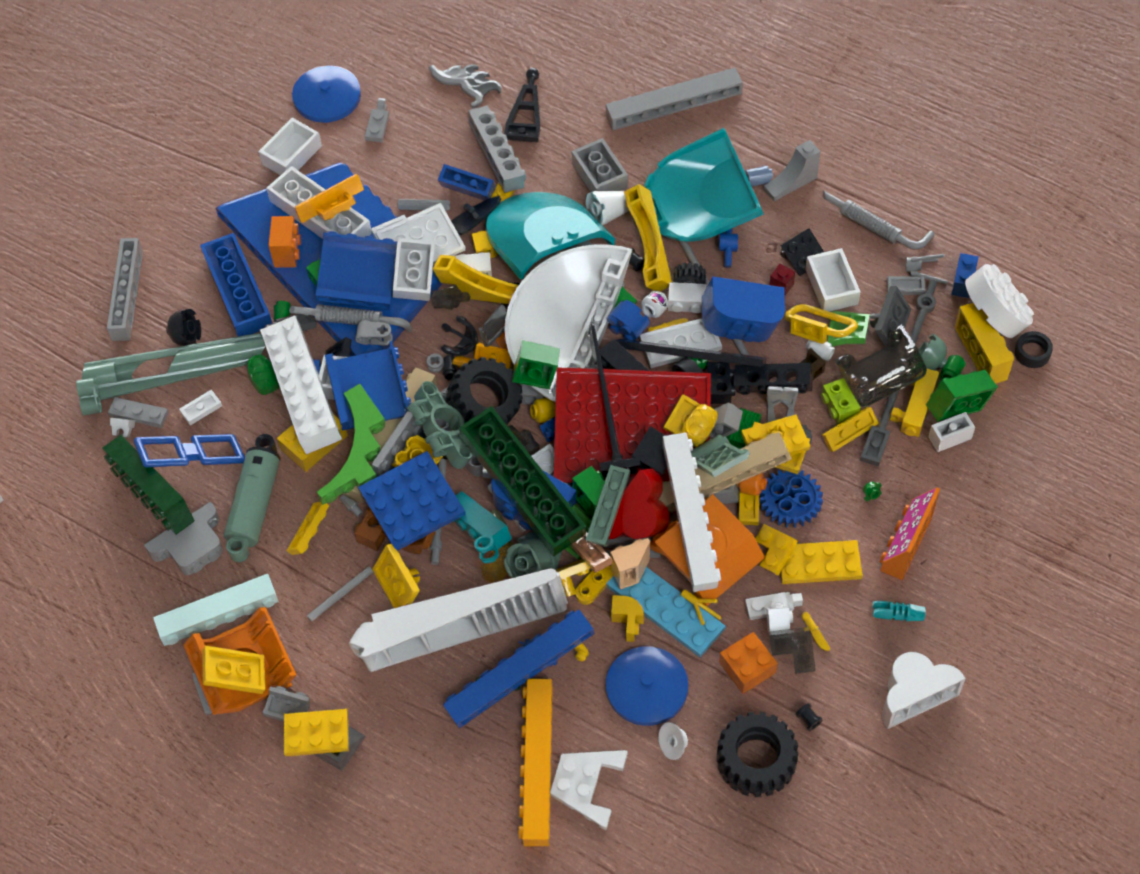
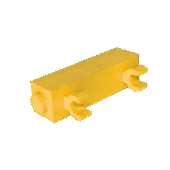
[890,367,940,437]

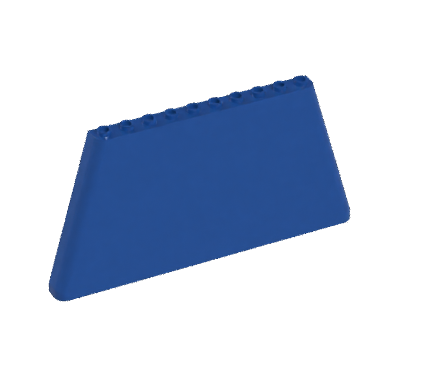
[216,162,443,357]

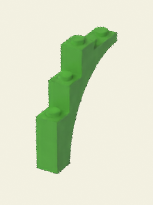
[317,384,385,505]

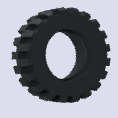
[446,357,523,425]
[717,711,799,797]

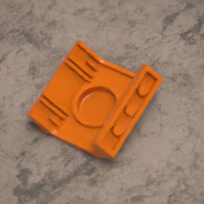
[650,494,765,606]
[183,607,297,715]

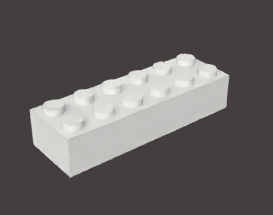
[266,166,372,239]

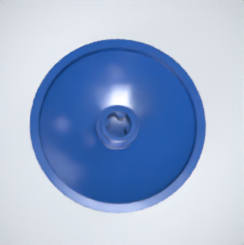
[292,66,361,123]
[606,646,688,726]

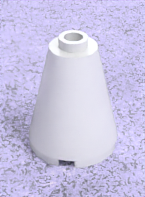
[586,191,630,225]

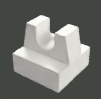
[110,418,135,437]

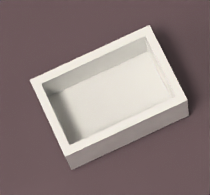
[258,118,322,175]
[805,248,860,311]

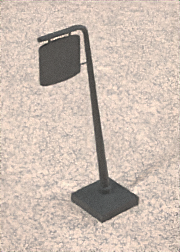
[479,241,594,347]

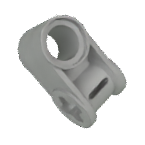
[355,320,393,346]

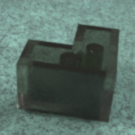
[769,627,816,674]

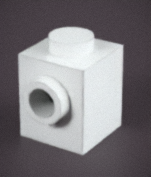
[766,603,793,634]

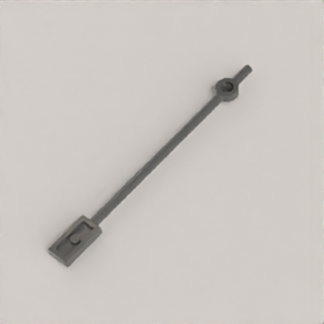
[860,280,937,466]

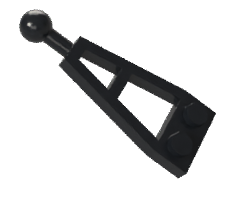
[504,68,541,142]

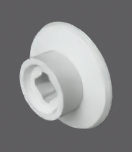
[658,722,688,760]

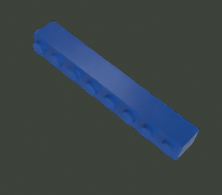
[443,609,595,728]

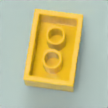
[277,414,348,472]

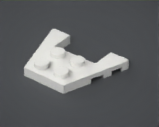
[550,750,628,830]

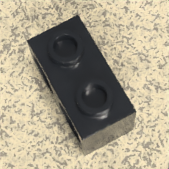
[706,362,735,404]

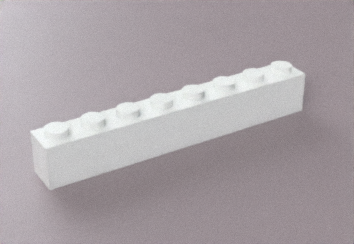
[662,432,721,592]

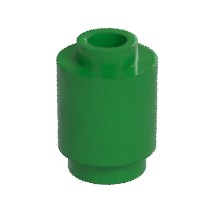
[941,355,966,379]

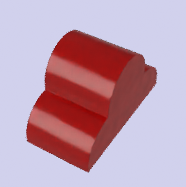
[608,469,669,540]

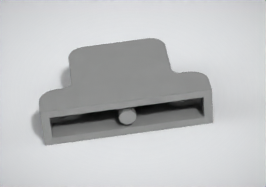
[144,502,223,575]

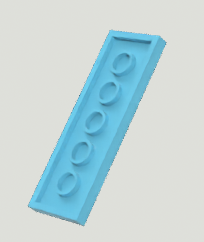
[606,567,726,657]

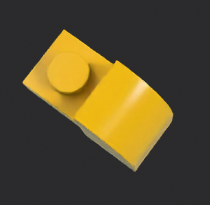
[611,595,644,642]

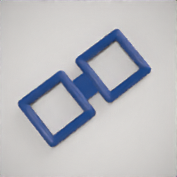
[134,434,245,467]

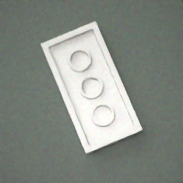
[639,318,722,368]

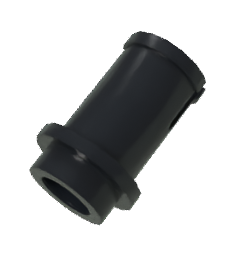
[442,355,457,380]

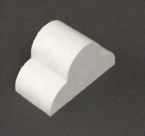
[882,652,965,729]

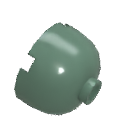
[911,334,947,370]

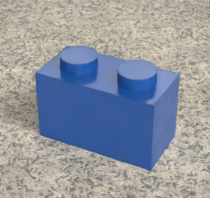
[951,253,979,298]

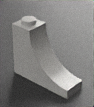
[764,140,821,201]

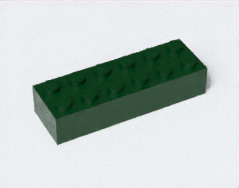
[102,435,195,535]

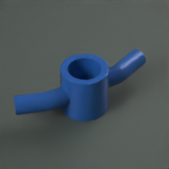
[719,229,738,268]

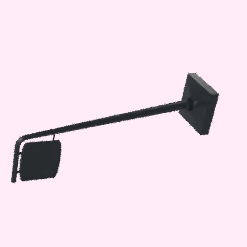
[588,322,640,478]

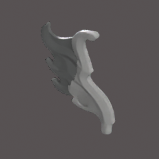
[429,65,502,109]

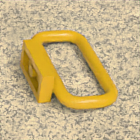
[784,304,858,344]

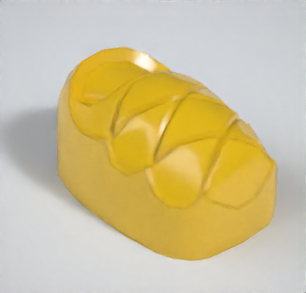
[681,404,718,445]

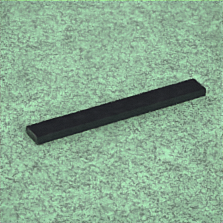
[616,338,767,367]

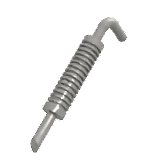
[823,190,935,250]
[289,304,413,332]

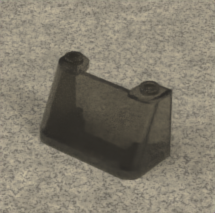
[835,325,927,407]

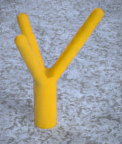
[681,589,721,625]

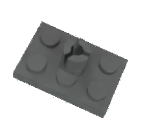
[870,286,911,353]

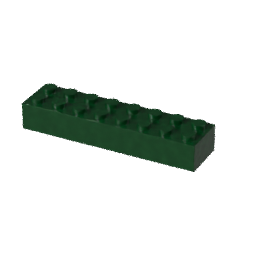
[459,406,586,557]

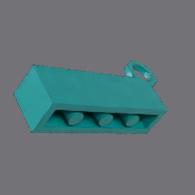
[452,491,512,563]

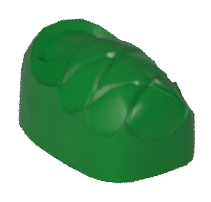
[247,354,280,395]

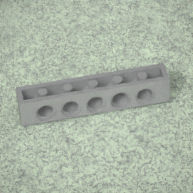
[468,105,526,193]
[107,238,143,341]

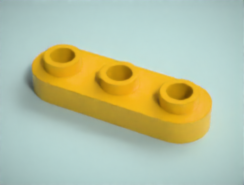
[576,556,614,605]

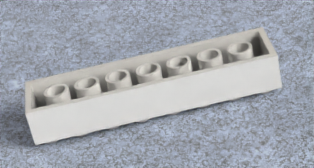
[260,316,342,454]

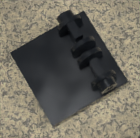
[780,228,824,276]

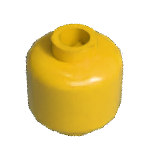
[530,398,555,423]

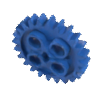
[759,469,823,528]

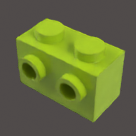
[820,378,861,424]

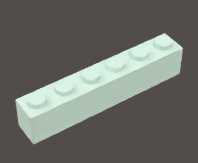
[153,574,279,646]

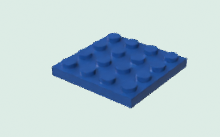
[358,451,466,551]

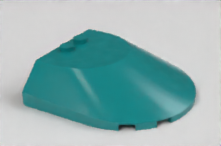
[644,128,764,242]
[486,192,615,280]

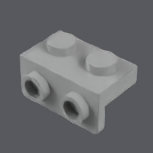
[263,686,311,722]

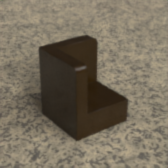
[800,348,826,380]

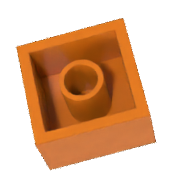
[269,216,302,268]
[719,632,778,694]

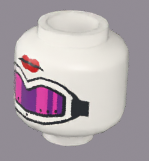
[641,291,668,318]

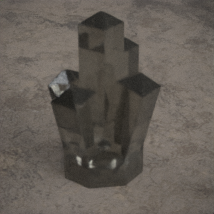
[432,285,471,310]
[508,425,540,456]

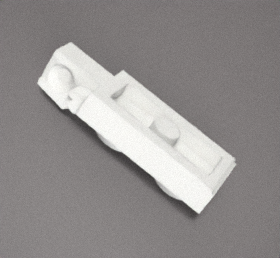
[745,592,803,620]

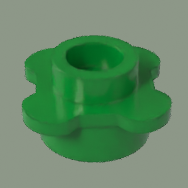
[863,482,882,502]

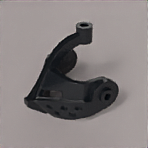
[440,315,479,356]

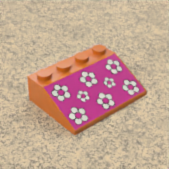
[879,487,940,581]

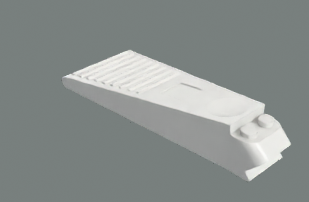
[349,569,568,672]

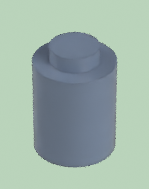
[745,165,773,187]

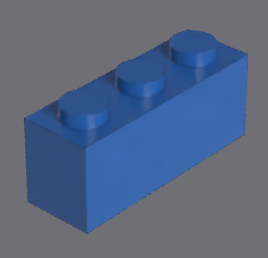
[438,164,496,201]

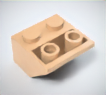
[611,538,650,590]

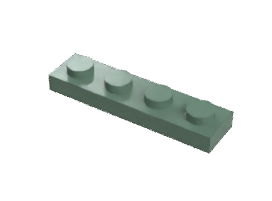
[586,465,630,547]

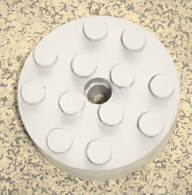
[965,264,1034,338]

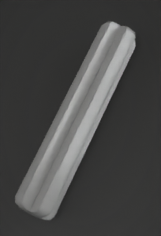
[398,199,450,211]

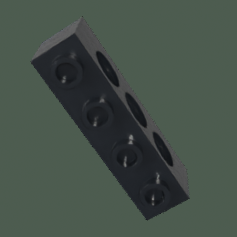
[734,363,813,395]

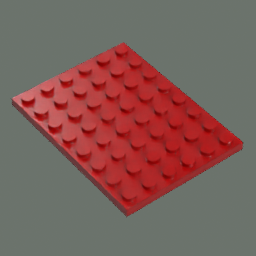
[553,367,711,486]

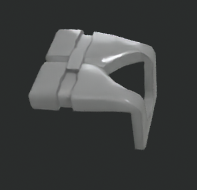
[767,386,798,422]

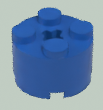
[607,300,650,340]

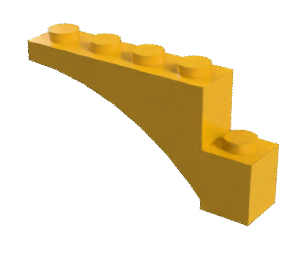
[433,255,519,304]

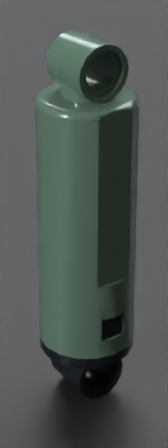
[224,434,281,562]

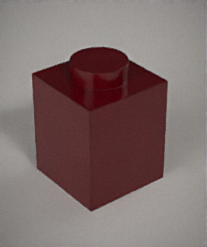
[769,264,796,296]

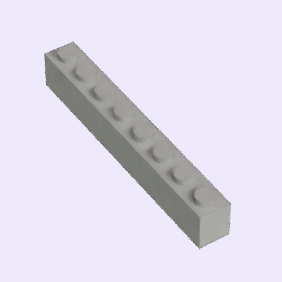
[606,68,743,130]

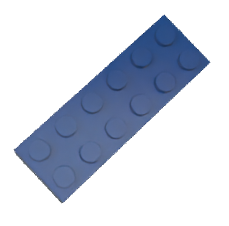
[200,233,272,337]

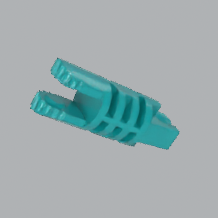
[872,601,926,622]

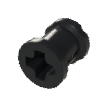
[629,248,645,271]
[795,703,823,731]

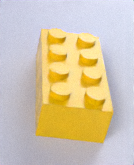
[954,303,1014,384]

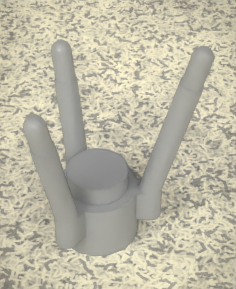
[906,254,948,284]

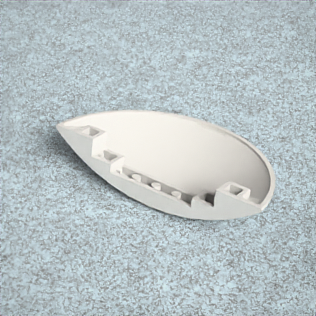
[505,245,632,402]

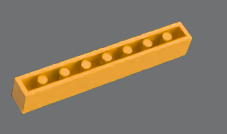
[519,679,553,846]

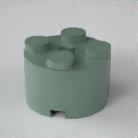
[504,538,552,578]

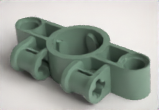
[407,381,473,469]

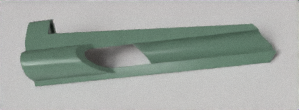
[76,333,266,416]

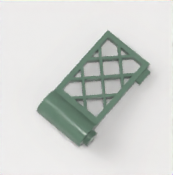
[691,434,750,477]

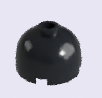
[166,309,202,346]

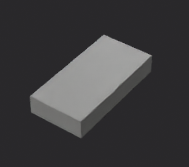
[887,276,925,295]

